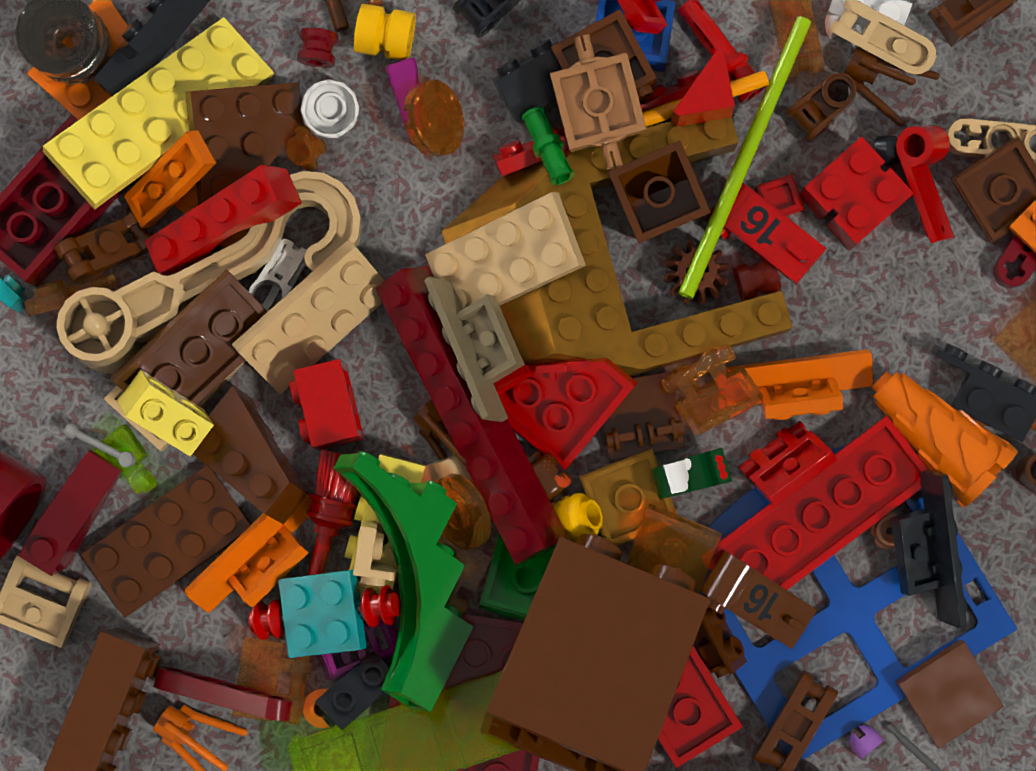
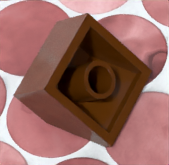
[608,140,711,244]

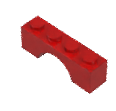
[144,164,302,276]

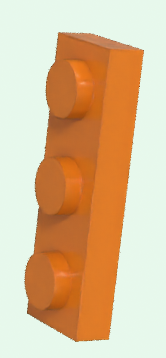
[124,130,216,228]

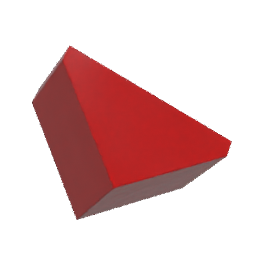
[671,49,735,126]

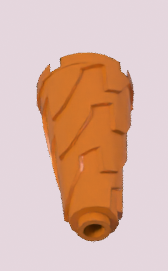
[871,371,1018,508]

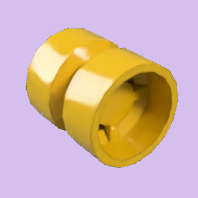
[354,3,416,61]

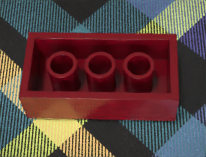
[0,115,127,287]

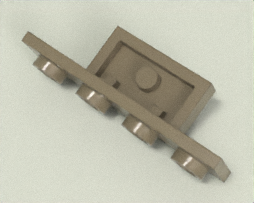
[424,276,524,422]

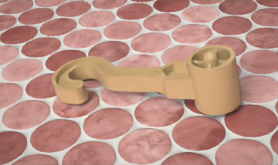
[56,171,362,374]

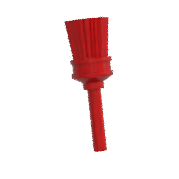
[305,449,358,575]

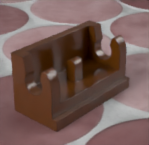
[928,0,1018,47]

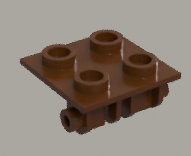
[603,372,685,461]

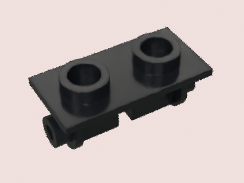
[315,651,390,731]

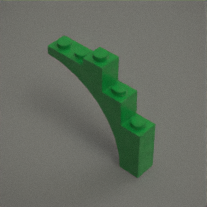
[334,451,473,712]

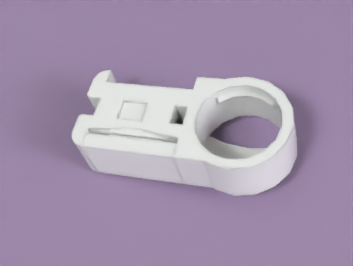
[249,239,306,311]

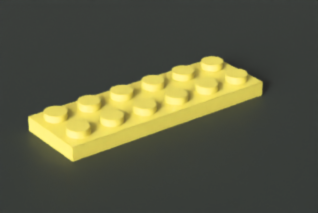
[43,17,274,209]

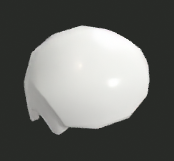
[300,79,359,138]

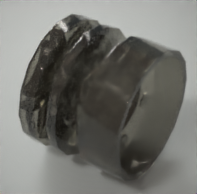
[15,0,112,85]

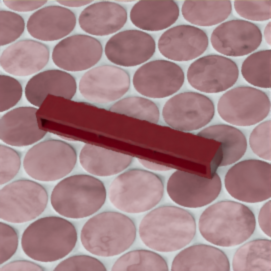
[375,266,569,565]

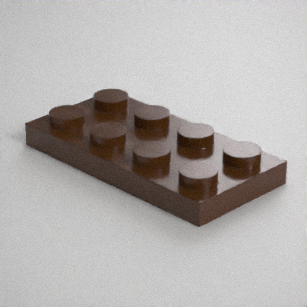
[111,269,268,405]
[81,465,252,618]

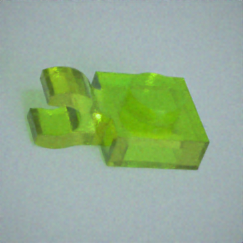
[93,425,158,494]

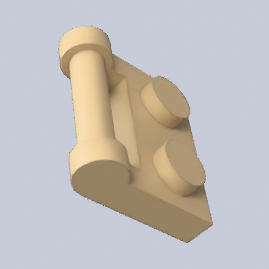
[0,553,92,648]

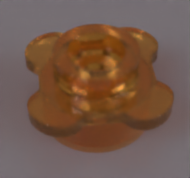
[286,125,327,170]

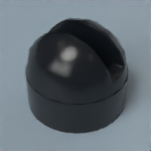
[875,135,900,166]

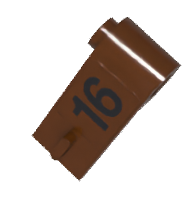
[700,551,817,649]

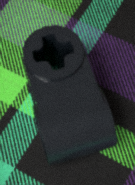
[452,0,521,38]

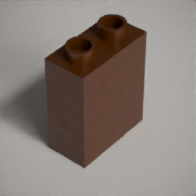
[480,534,710,771]

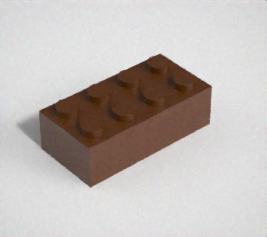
[44,627,162,771]

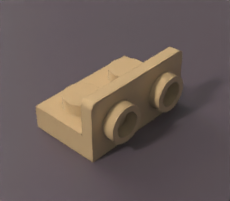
[353,520,395,586]

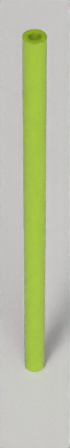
[679,16,811,299]

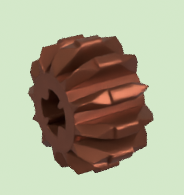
[663,240,729,306]

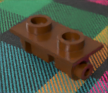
[695,595,747,678]

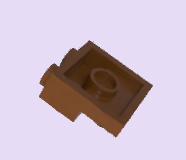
[551,9,657,101]

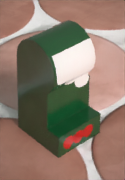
[651,448,732,500]

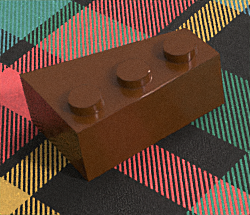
[193,385,308,524]

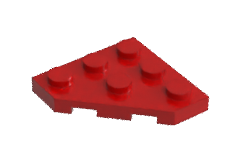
[499,358,637,470]

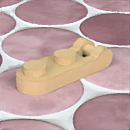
[829,0,936,75]

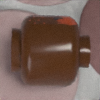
[528,451,571,503]

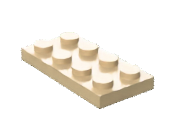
[425,192,586,310]
[232,239,385,395]

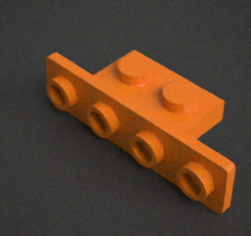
[717,349,873,420]
[184,494,311,613]

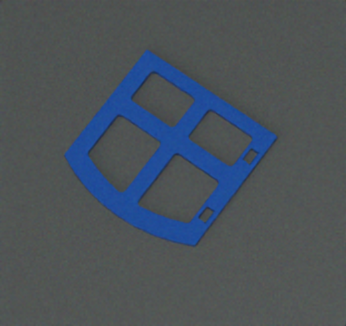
[677,446,1017,762]

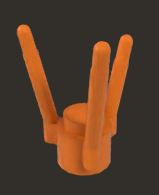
[153,704,248,771]

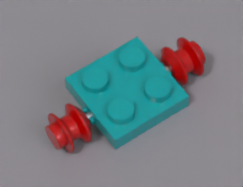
[248,569,401,658]

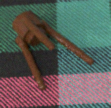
[844,47,940,126]
[413,400,467,466]

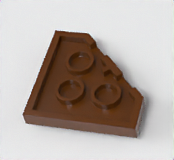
[185,82,303,205]

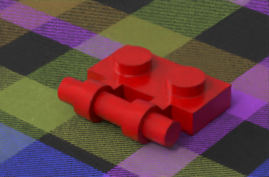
[738,421,837,508]

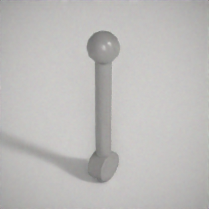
[63,423,136,467]

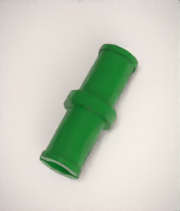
[522,107,575,186]

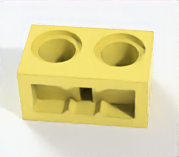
[118,370,214,457]

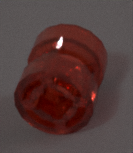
[733,258,781,301]

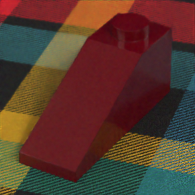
[18,450,123,576]

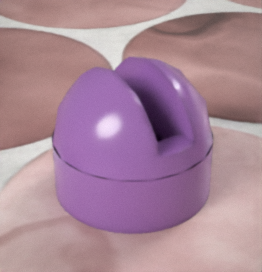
[849,725,884,760]

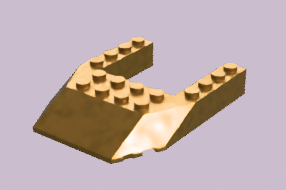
[442,117,793,376]

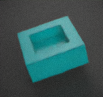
[0,273,30,313]

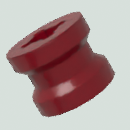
[297,28,338,68]

